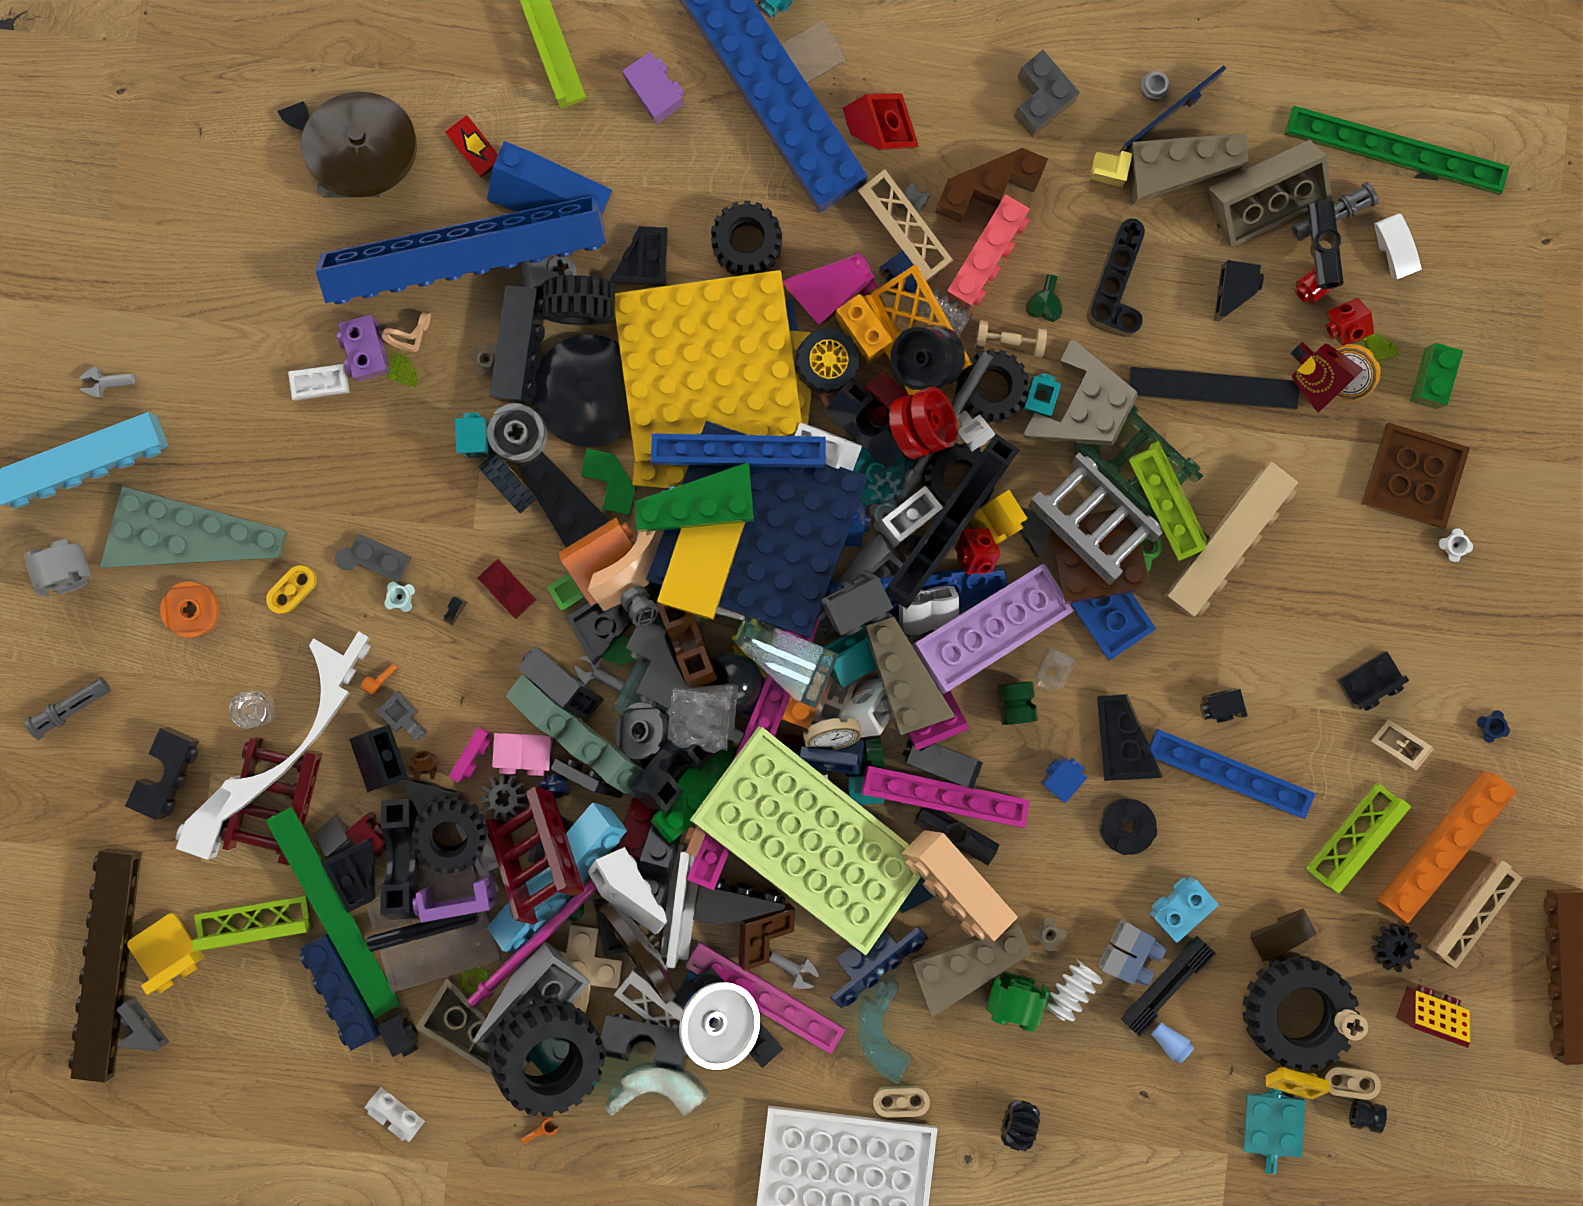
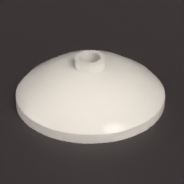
[679,982,760,1070]

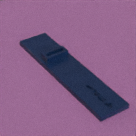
[1120,65,1226,152]

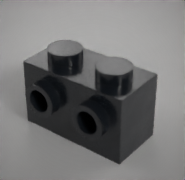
[349,725,408,792]

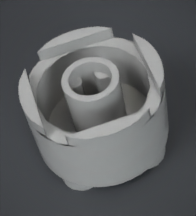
[487,403,548,463]
[24,539,93,597]

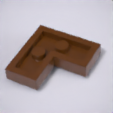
[739,903,795,971]

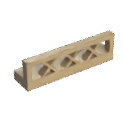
[858,169,953,282]
[1426,857,1523,969]

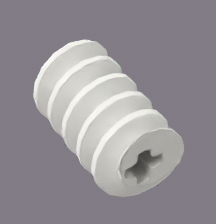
[1046,959,1103,1022]

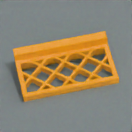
[863,265,972,395]

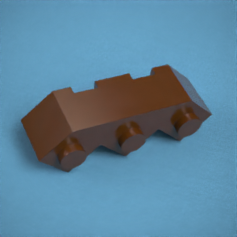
[935,148,1048,223]

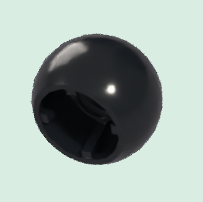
[701,652,762,714]

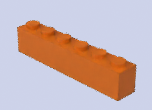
[1376,771,1517,923]

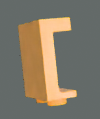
[835,294,892,366]

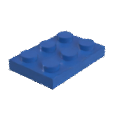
[1062,591,1156,661]

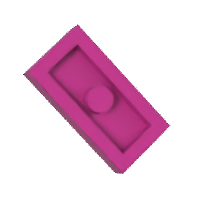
[449,727,492,782]

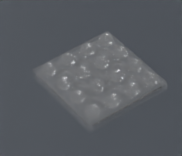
[365,864,502,993]

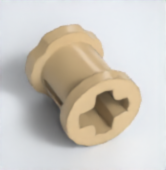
[1334,1009,1368,1041]

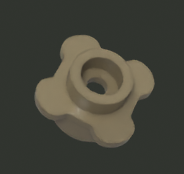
[470,344,497,376]
[1032,917,1067,951]

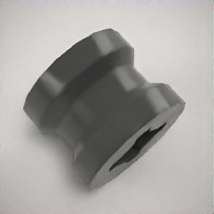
[896,183,931,219]

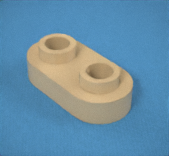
[1321,1065,1381,1100]
[873,1086,930,1117]

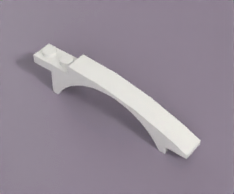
[216,631,371,821]

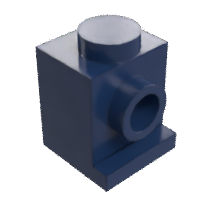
[879,250,918,298]

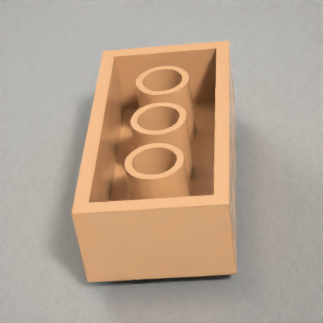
[901,830,1018,941]

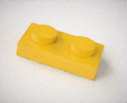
[1265,1066,1330,1100]

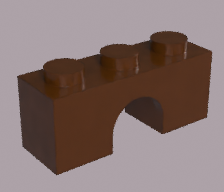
[657,604,718,690]

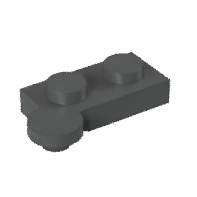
[335,533,411,582]

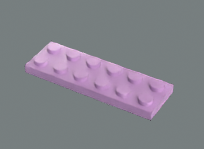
[912,563,1074,695]

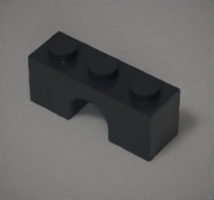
[824,379,903,469]
[630,724,718,813]
[125,727,199,820]
[600,1014,688,1073]

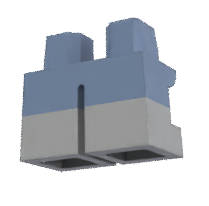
[1098,918,1166,986]

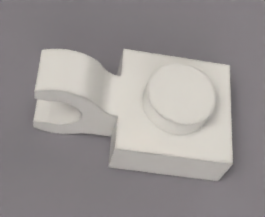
[957,410,995,451]

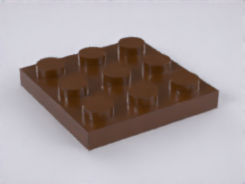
[1362,423,1470,529]
[1051,509,1150,604]

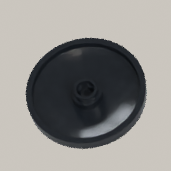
[533,334,631,448]

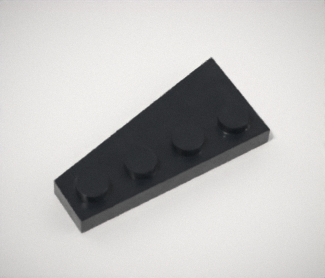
[518,452,610,548]

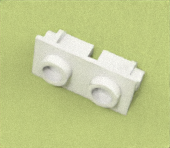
[364,1087,425,1142]

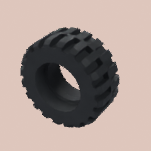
[1242,956,1360,1071]
[488,997,605,1117]

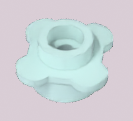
[384,582,415,612]

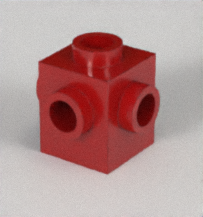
[1326,297,1374,346]
[954,528,1001,575]

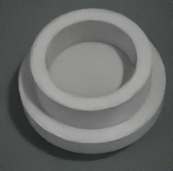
[1141,71,1170,100]

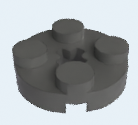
[615,702,669,761]

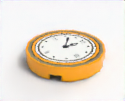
[1336,344,1381,401]

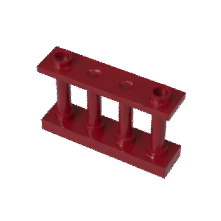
[221,737,323,865]
[485,786,585,925]

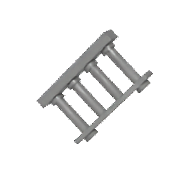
[1028,453,1162,585]

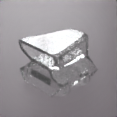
[668,684,738,752]

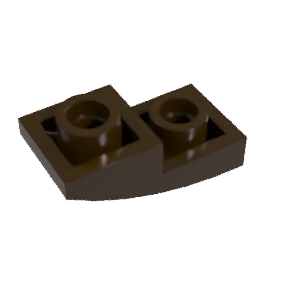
[1250,908,1316,961]

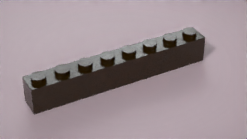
[68,848,142,1083]

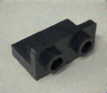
[1336,651,1409,711]

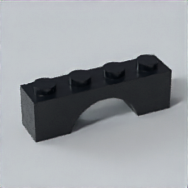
[380,799,418,920]

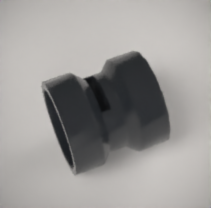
[1349,1099,1387,1134]

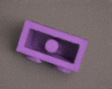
[622,52,685,125]
[337,315,392,382]

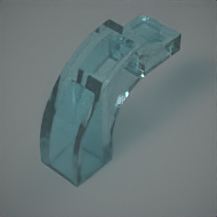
[858,977,911,1084]
[605,1062,708,1116]

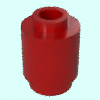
[1295,268,1332,304]

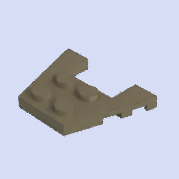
[1023,339,1138,445]

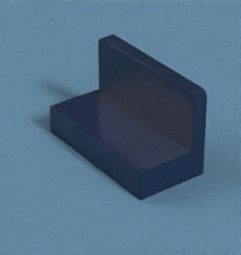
[800,740,864,775]

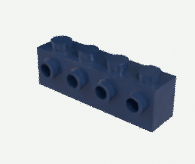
[300,933,380,1051]

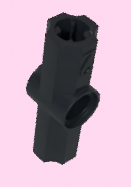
[1307,199,1344,290]
[914,807,1000,866]

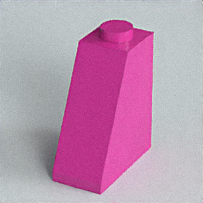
[783,255,875,325]

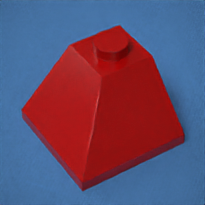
[842,93,919,150]

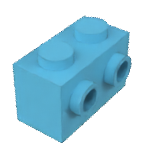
[1149,876,1219,943]

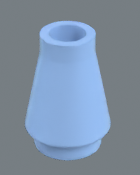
[1151,1022,1194,1064]

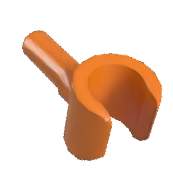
[360,663,398,694]
[521,1116,558,1144]

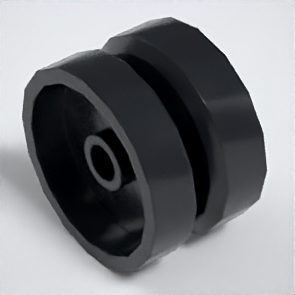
[891,325,965,390]

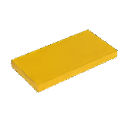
[657,522,745,620]

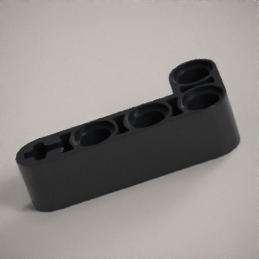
[1087,218,1145,337]

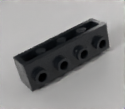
[489,285,545,405]

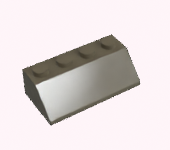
[1208,140,1333,248]

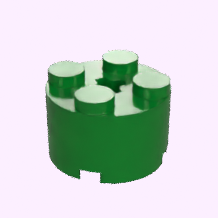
[986,973,1050,1032]

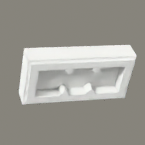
[288,364,350,401]

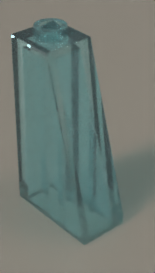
[734,616,839,708]

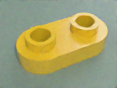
[266,565,317,614]

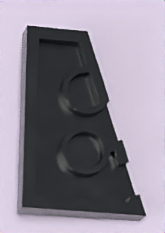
[566,586,654,666]
[1097,694,1163,781]

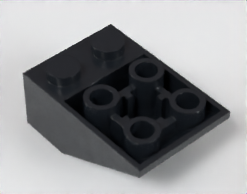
[693,877,785,926]

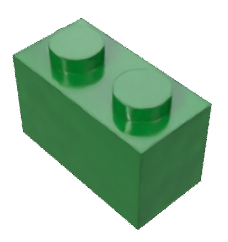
[1410,343,1463,409]

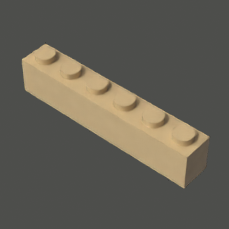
[1162,461,1299,617]

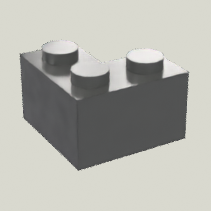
[1015,50,1080,138]
[820,570,893,636]

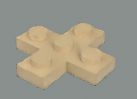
[558,923,623,1013]

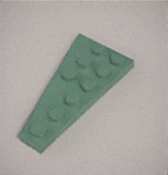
[99,486,288,568]

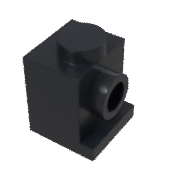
[1200,688,1248,723]
[377,1008,418,1057]

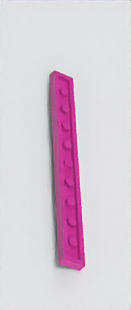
[686,621,820,890]

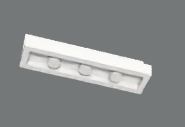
[614,967,711,1028]

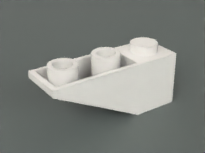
[588,847,668,934]

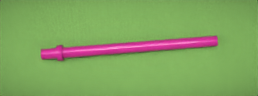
[468,879,597,1008]

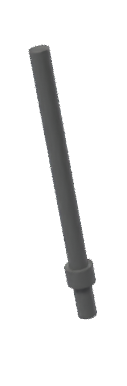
[894,352,993,503]

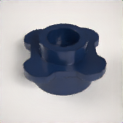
[1477,710,1510,743]
[539,774,570,798]

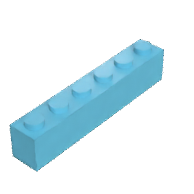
[0,412,169,509]
[487,802,627,954]

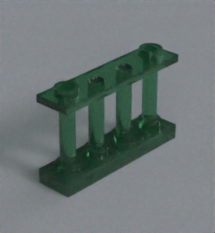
[1070,405,1203,524]

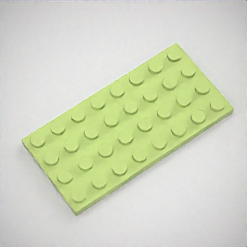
[690,726,921,955]

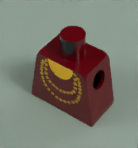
[1290,341,1364,413]

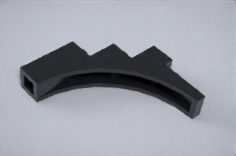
[885,434,1020,609]

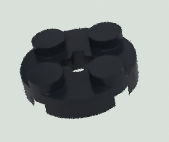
[1099,798,1157,855]

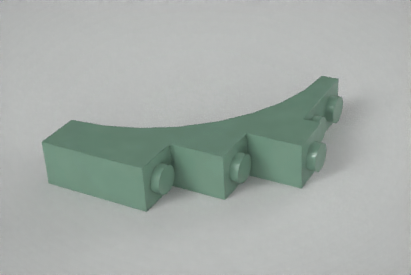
[505,674,645,798]

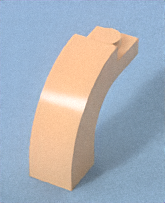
[588,530,663,611]

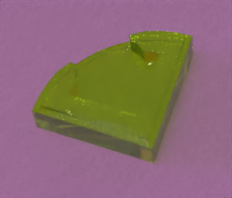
[1363,334,1400,361]
[388,352,417,388]

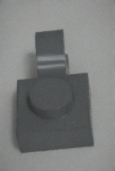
[377,691,427,740]

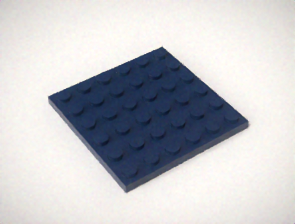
[646,421,868,639]

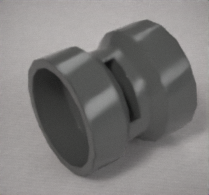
[621,586,659,627]

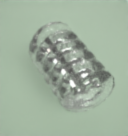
[911,282,973,337]

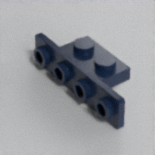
[830,927,929,1008]

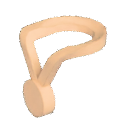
[382,312,431,352]

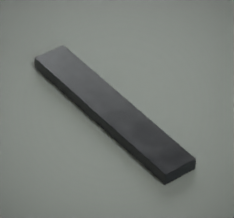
[1129,367,1299,410]

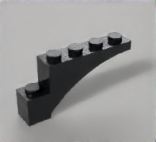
[640,769,687,908]

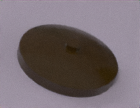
[301,92,417,197]
[599,902,676,1004]

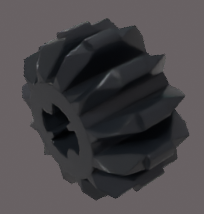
[1370,923,1422,972]
[1001,1100,1040,1151]

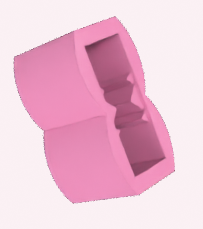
[492,733,553,776]

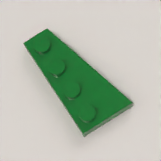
[635,462,754,532]
[651,731,736,843]

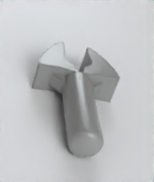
[79,366,136,398]
[575,656,626,693]
[769,951,819,989]

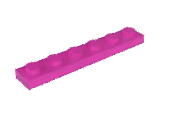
[861,766,1030,828]
[685,941,845,1054]

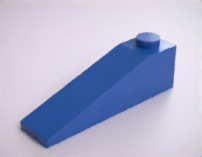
[487,141,612,215]

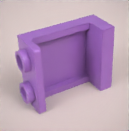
[413,875,498,922]

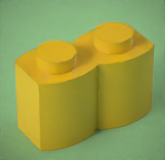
[969,490,1028,544]

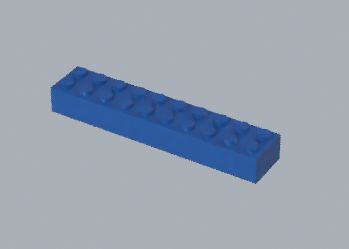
[680,0,867,214]
[315,195,606,304]

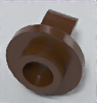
[408,751,437,781]

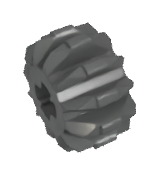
[480,773,528,822]

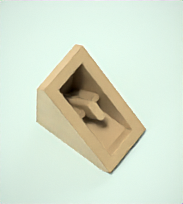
[1371,719,1434,771]

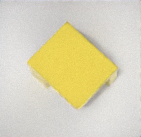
[1089,151,1133,187]

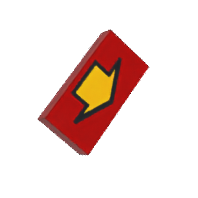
[445,115,498,178]

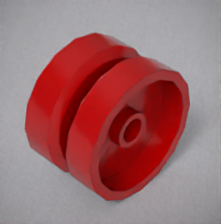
[889,387,958,459]

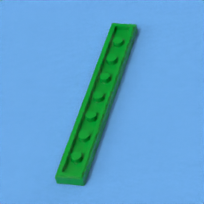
[1284,106,1510,195]
[266,806,400,1018]

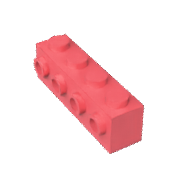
[945,195,1030,311]

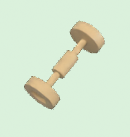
[975,320,1047,357]

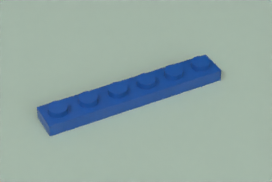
[651,433,826,468]
[1149,729,1316,819]

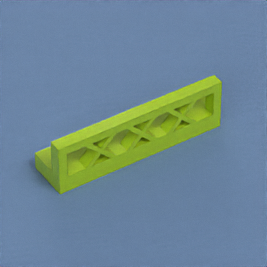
[520,0,587,109]
[1129,441,1208,561]
[1306,783,1412,894]
[192,895,313,952]

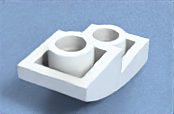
[1374,214,1422,279]

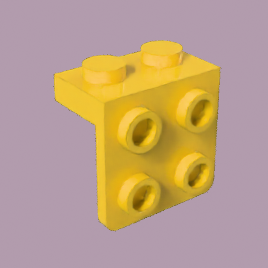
[127,913,205,995]

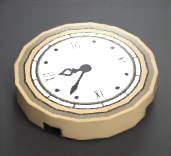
[803,718,862,750]

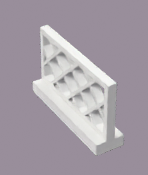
[660,844,698,968]

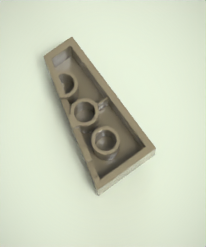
[1127,133,1249,206]
[862,612,956,735]
[911,922,1030,1018]
[416,976,531,1075]

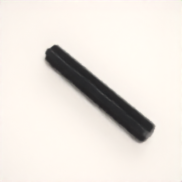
[367,913,478,952]

